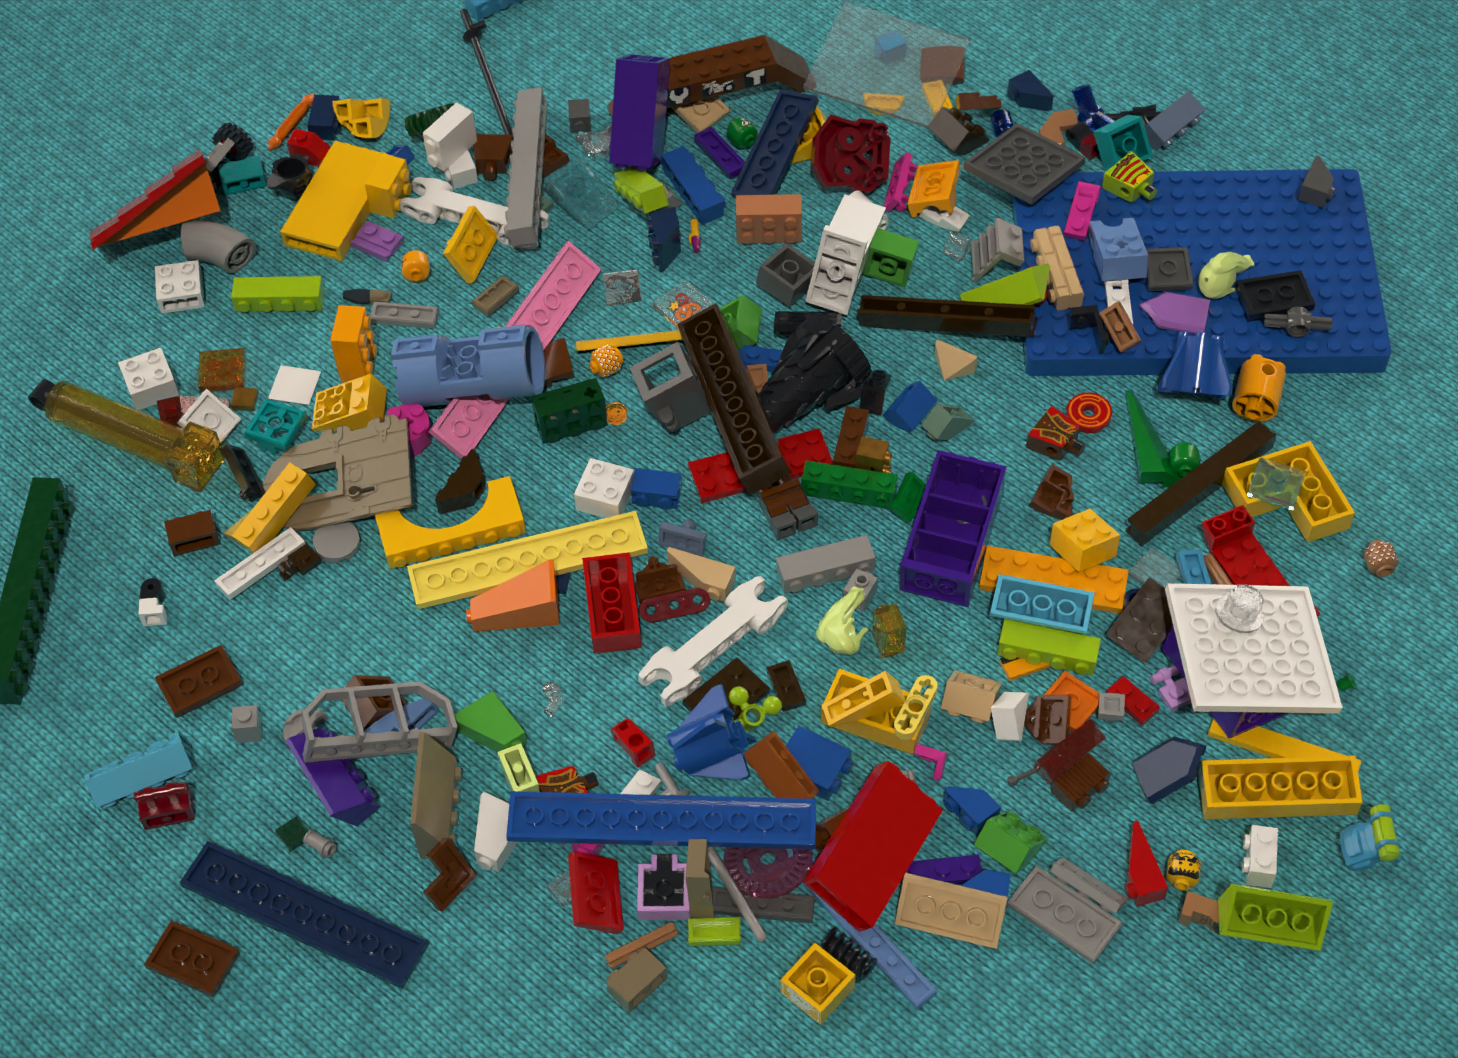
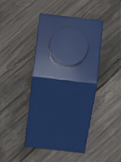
[1007,70,1054,111]

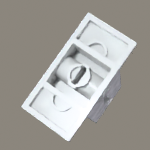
[805,195,886,315]

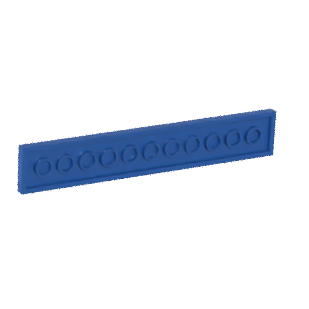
[506,791,816,850]

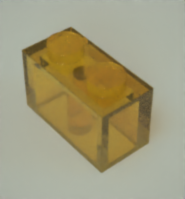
[872,603,906,659]

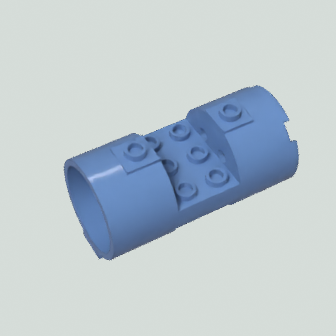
[391,325,545,407]

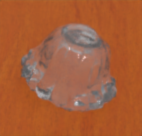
[575,124,612,160]

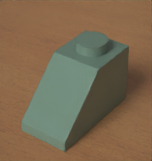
[922,404,974,441]

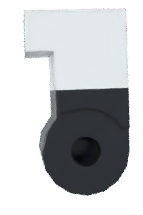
[138,578,167,626]

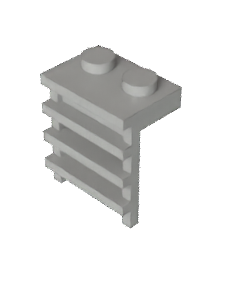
[969,217,1024,283]

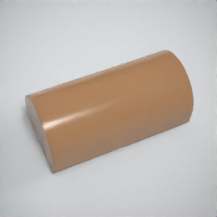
[1099,301,1142,352]

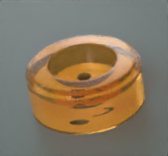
[606,402,628,425]

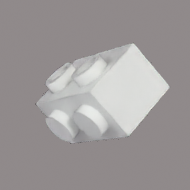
[1242,825,1278,888]

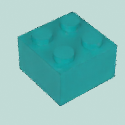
[1093,115,1153,171]

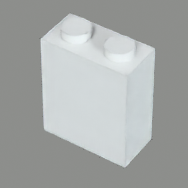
[423,102,477,171]

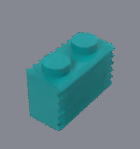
[218,156,266,196]

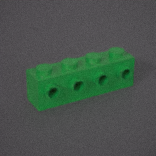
[801,461,898,509]

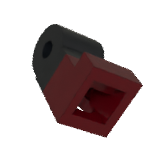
[1066,121,1100,161]

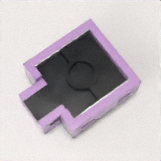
[637,854,690,920]

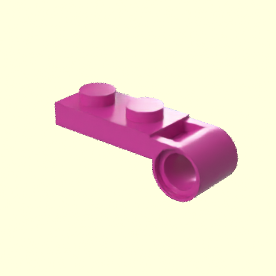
[1064,181,1101,241]

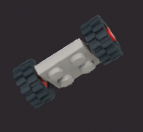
[205,122,254,195]

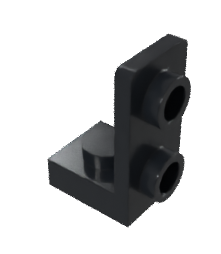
[1068,305,1109,354]
[860,370,892,415]

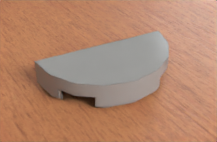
[283,709,328,748]

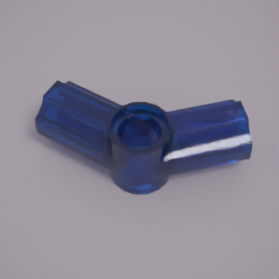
[1072,84,1114,131]

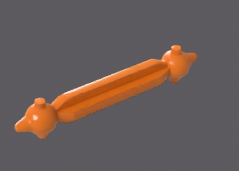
[268,93,315,151]

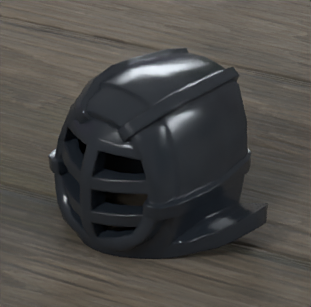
[267,154,313,200]

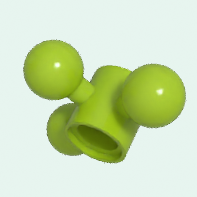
[729,686,782,731]

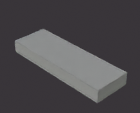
[370,302,439,329]

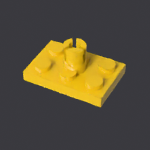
[443,205,497,284]

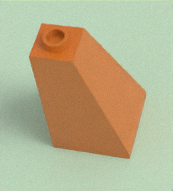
[466,560,559,632]

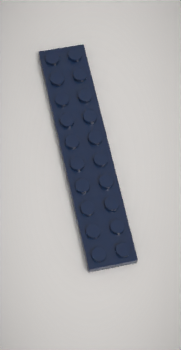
[180,841,429,989]

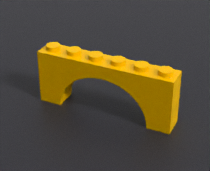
[375,476,526,569]

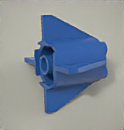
[1158,332,1233,399]
[667,684,757,780]

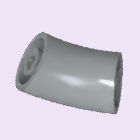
[181,220,256,273]

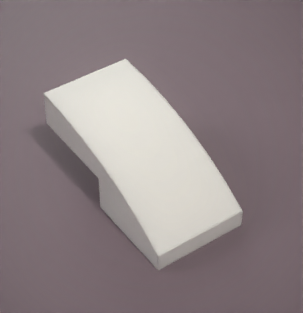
[919,206,970,232]

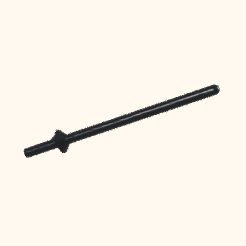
[460,8,514,140]

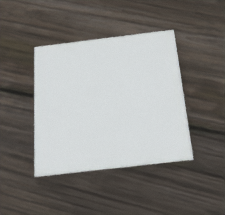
[268,365,321,405]

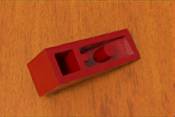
[1125,821,1168,907]

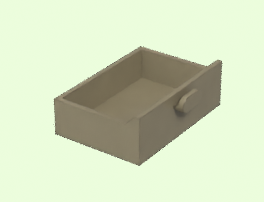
[685,839,714,918]

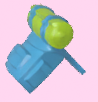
[1340,804,1401,872]

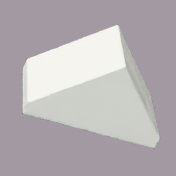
[991,692,1029,742]

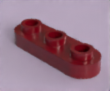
[638,588,710,622]

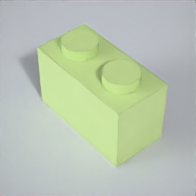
[498,743,540,792]

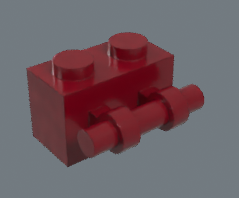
[134,782,195,830]

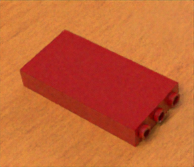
[803,761,943,932]

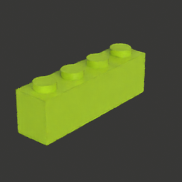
[613,166,669,213]
[231,276,325,312]
[997,619,1101,675]

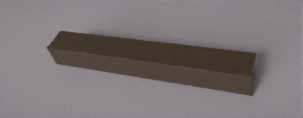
[857,295,1038,337]
[1125,421,1277,547]

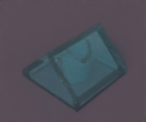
[1247,458,1307,510]

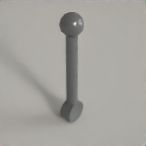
[1007,759,1055,786]

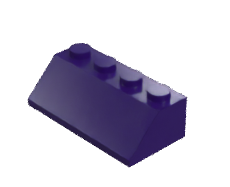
[285,727,379,826]

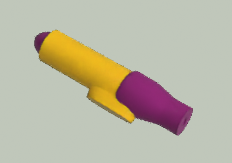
[689,218,701,253]

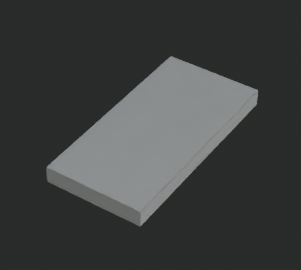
[1007,865,1123,964]

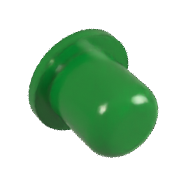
[1337,673,1356,691]

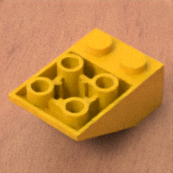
[312,374,387,431]

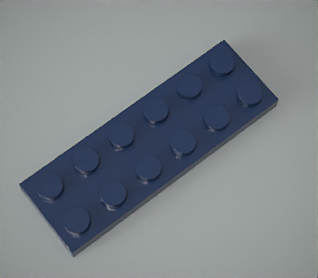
[731,90,819,198]

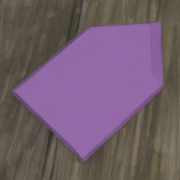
[1139,292,1210,334]

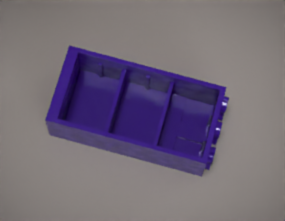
[899,450,1007,608]

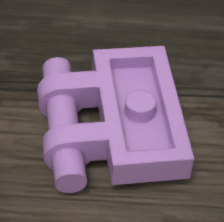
[1150,665,1192,712]

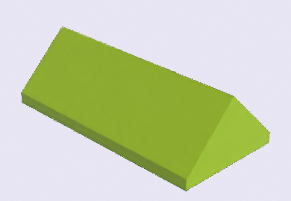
[960,263,1050,305]
[1218,884,1333,951]

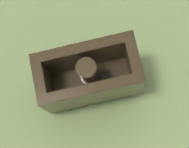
[606,947,668,1013]

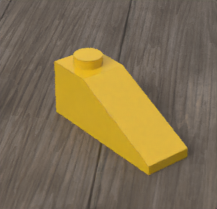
[822,671,906,727]

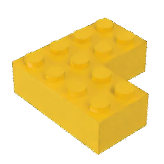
[1222,441,1355,543]

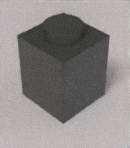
[568,99,591,133]

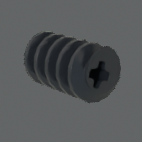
[821,926,877,984]

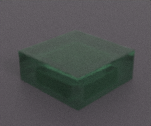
[275,816,308,852]

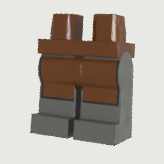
[758,475,818,541]

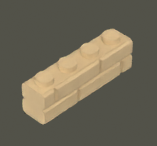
[1030,226,1084,311]

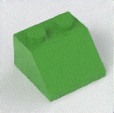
[720,295,762,349]

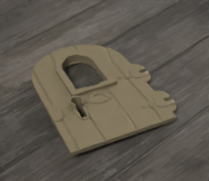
[261,414,412,531]

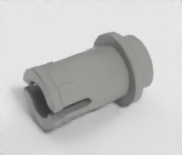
[303,830,337,858]

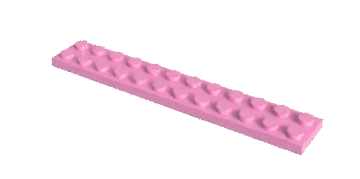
[428,241,601,459]

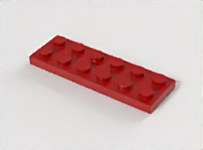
[688,428,833,504]

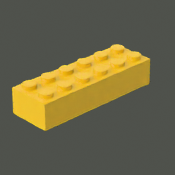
[1198,756,1363,819]

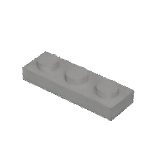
[1050,857,1128,914]

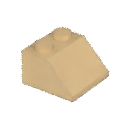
[941,670,1002,723]

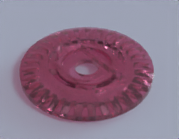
[723,847,813,899]

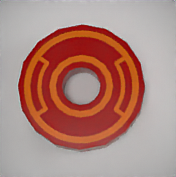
[1066,392,1112,433]

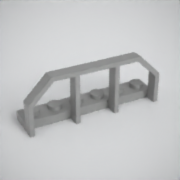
[301,682,457,763]

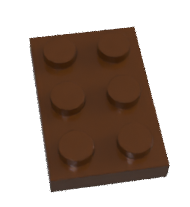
[154,645,243,718]
[144,920,240,998]

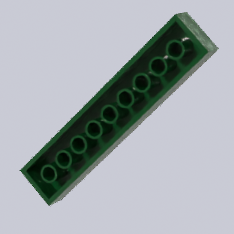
[0,477,73,705]

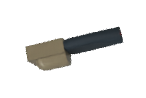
[343,289,392,305]

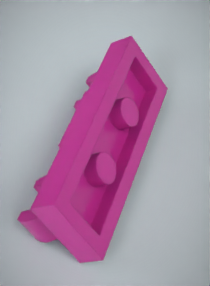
[883,152,918,213]

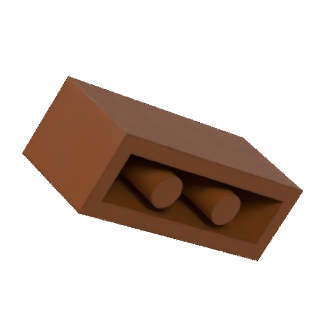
[743,731,819,799]

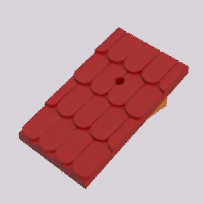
[90,149,221,250]

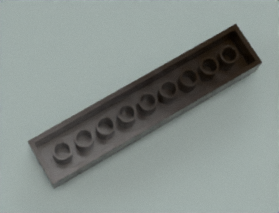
[677,303,792,495]

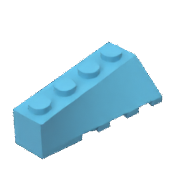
[84,732,192,808]

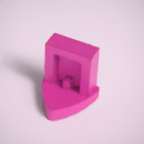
[914,744,949,781]

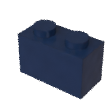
[307,95,341,141]

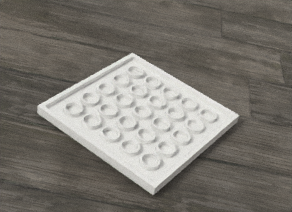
[1165,583,1342,713]

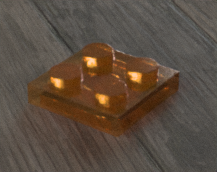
[198,348,246,392]

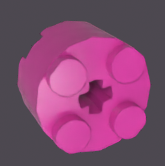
[384,404,433,457]

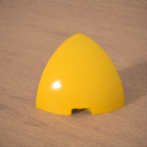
[332,98,390,138]

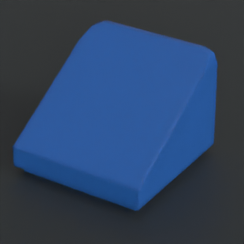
[387,145,415,165]

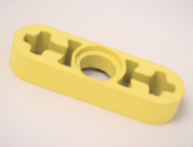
[894,675,937,740]

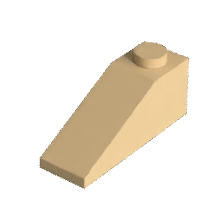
[667,547,736,602]

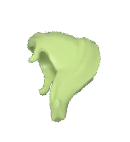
[1198,252,1254,299]
[816,586,868,655]

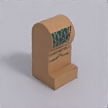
[1178,891,1219,932]

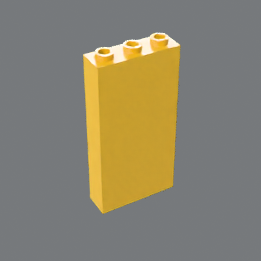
[280,141,392,261]

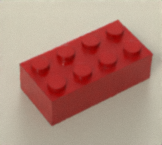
[582,552,642,654]

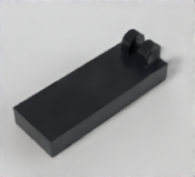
[221,444,266,502]

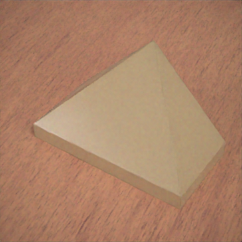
[934,339,978,380]

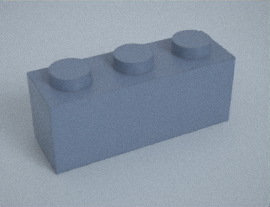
[1145,91,1205,151]

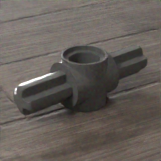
[1264,307,1333,337]

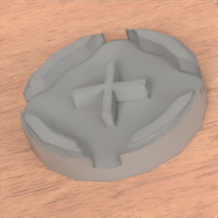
[313,521,361,563]

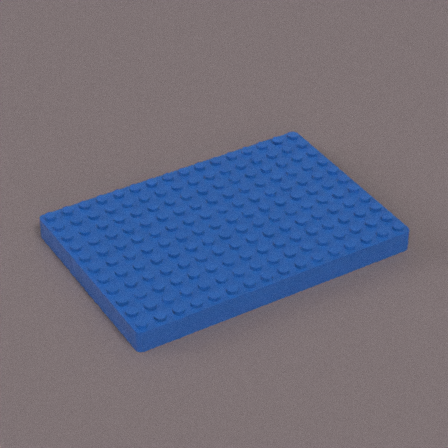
[1012,169,1392,376]

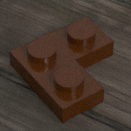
[423,838,477,912]

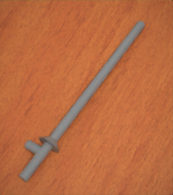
[655,762,767,942]

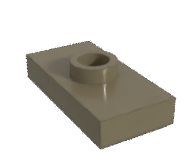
[472,275,519,317]

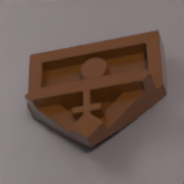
[635,556,686,603]
[1024,695,1072,746]

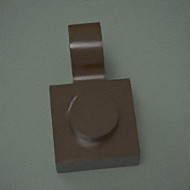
[277,543,321,581]

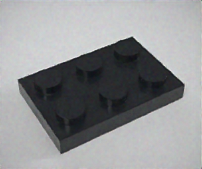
[1235,270,1315,320]
[774,311,841,335]

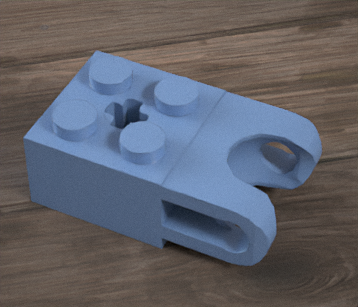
[1088,218,1148,281]

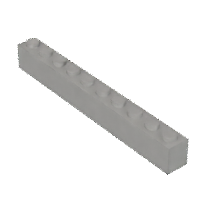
[504,87,547,247]

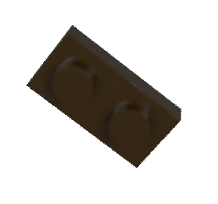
[766,660,806,712]

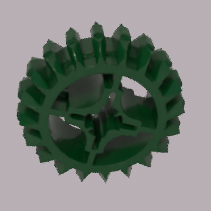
[404,103,454,137]

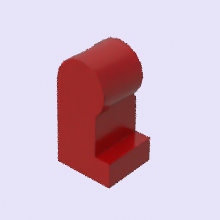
[610,718,655,768]

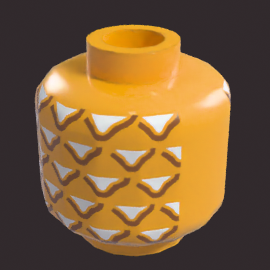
[589,345,624,378]

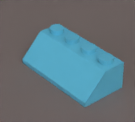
[990,574,1095,634]

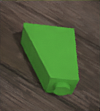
[454,691,527,753]

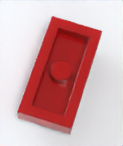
[1106,676,1160,726]

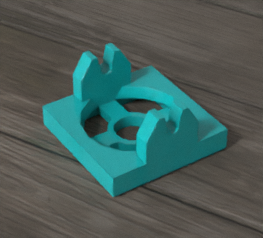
[244,399,307,455]

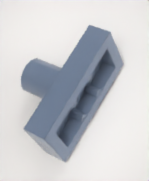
[658,520,707,556]

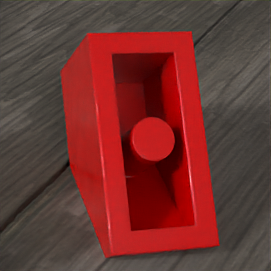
[287,128,331,167]

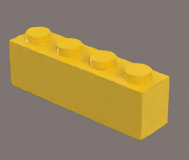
[223,462,316,554]

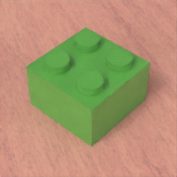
[864,228,919,287]

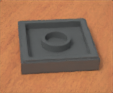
[1146,247,1194,291]

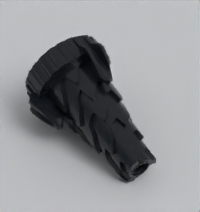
[759,312,872,433]

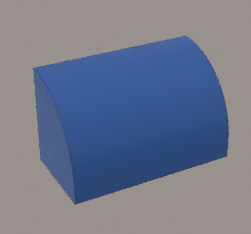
[883,381,937,431]

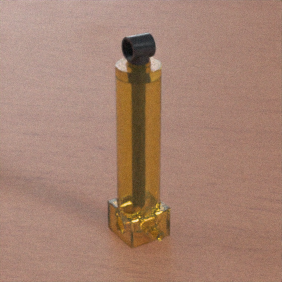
[28,379,226,493]

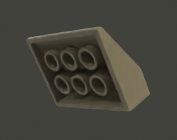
[410,732,462,859]

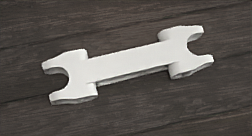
[400,177,550,250]
[638,576,788,707]

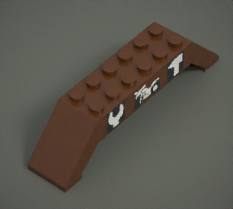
[607,35,817,119]

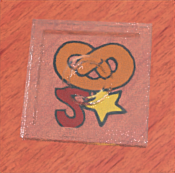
[653,280,714,330]

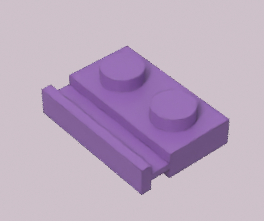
[350,221,404,262]

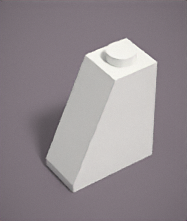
[474,792,517,872]

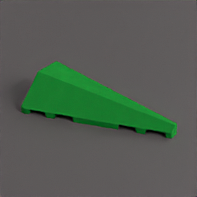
[1126,390,1182,488]

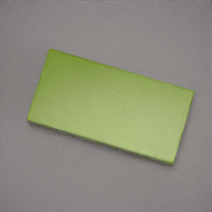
[688,917,741,946]

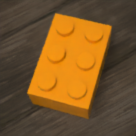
[330,305,377,383]

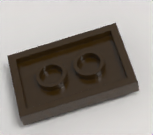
[1105,577,1173,665]
[683,657,770,721]

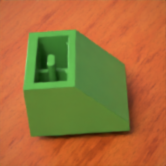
[974,811,1048,874]

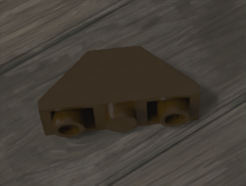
[435,449,486,514]

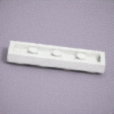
[214,527,305,600]

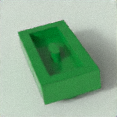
[890,471,926,523]

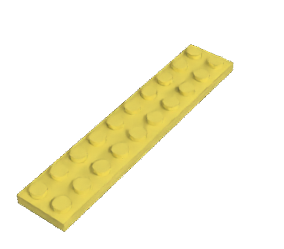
[407,511,648,610]

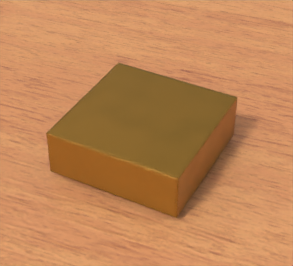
[231,387,258,411]

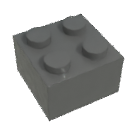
[756,243,815,307]

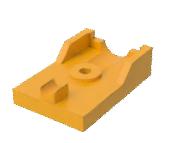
[907,160,961,218]

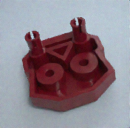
[811,114,891,196]

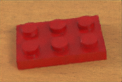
[568,851,623,934]

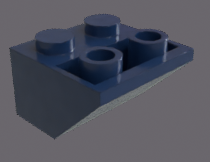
[646,207,681,272]

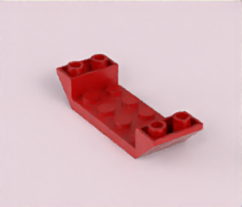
[1201,505,1320,617]

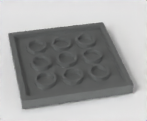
[963,123,1085,205]

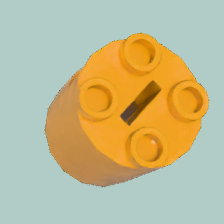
[1232,354,1286,422]

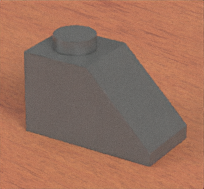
[1298,156,1335,208]

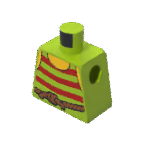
[1102,151,1157,202]

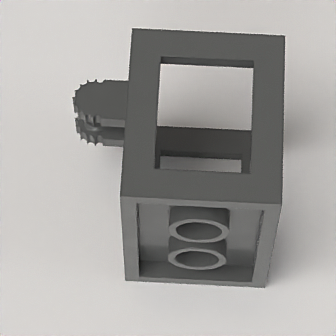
[629,342,712,434]

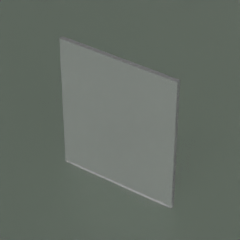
[803,1,971,129]

